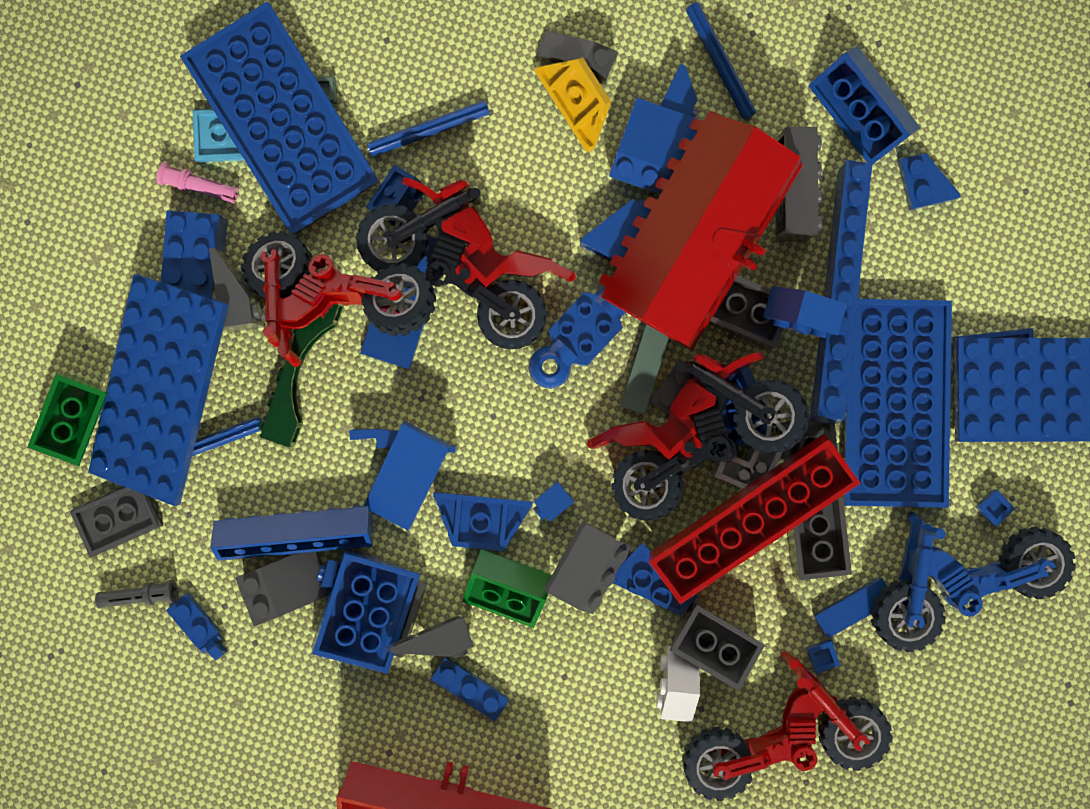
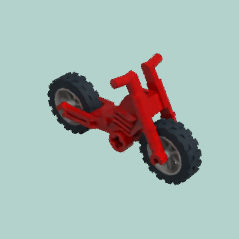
[241,231,436,367]
[682,651,893,801]

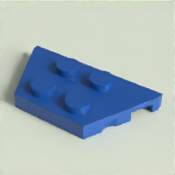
[433,492,533,551]

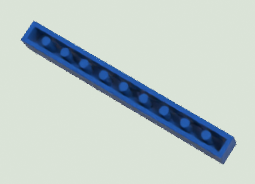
[810,160,872,424]

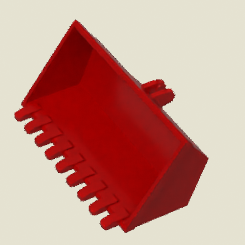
[599,111,803,351]
[337,761,551,809]

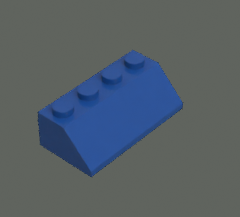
[808,46,921,165]

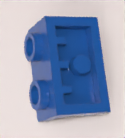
[366,164,424,226]

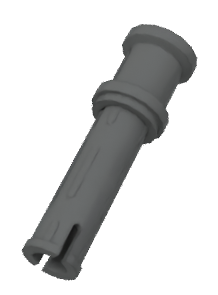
[95,580,178,609]

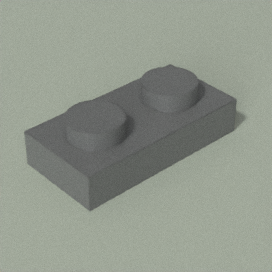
[649,360,694,416]

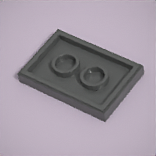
[69,487,163,558]

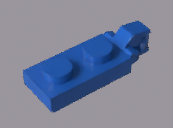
[166,593,227,661]

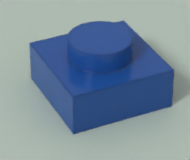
[975,489,1015,527]
[316,560,338,589]
[805,639,841,674]

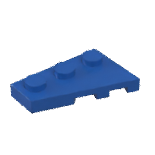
[612,542,698,616]

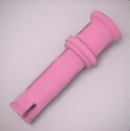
[157,162,239,204]

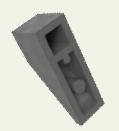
[536,31,618,86]
[386,616,474,659]

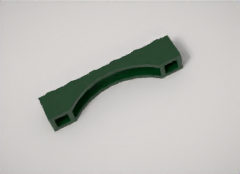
[259,304,344,447]

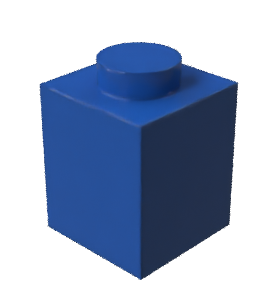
[533,480,574,522]

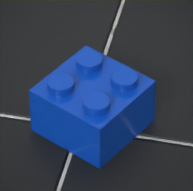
[763,286,847,338]

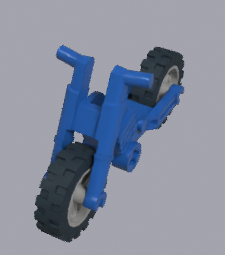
[870,512,1076,652]

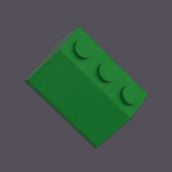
[27,374,108,466]
[462,549,552,628]

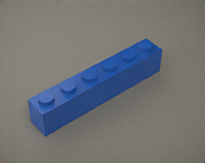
[210,506,373,561]

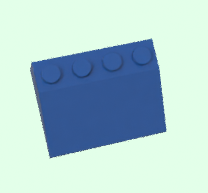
[609,97,704,194]
[311,549,420,674]

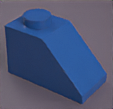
[661,64,698,117]

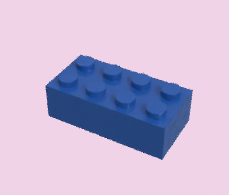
[161,210,228,300]

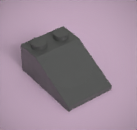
[209,248,266,332]
[235,552,330,626]

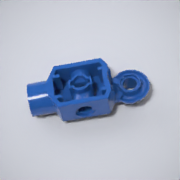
[528,276,626,389]

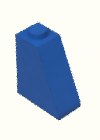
[580,199,651,261]

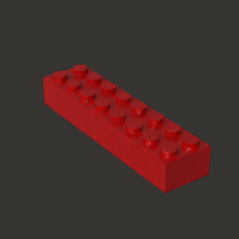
[649,434,861,604]

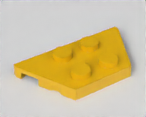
[534,58,611,153]

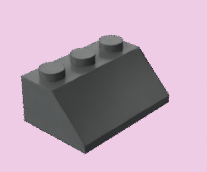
[544,521,631,614]
[670,602,765,691]

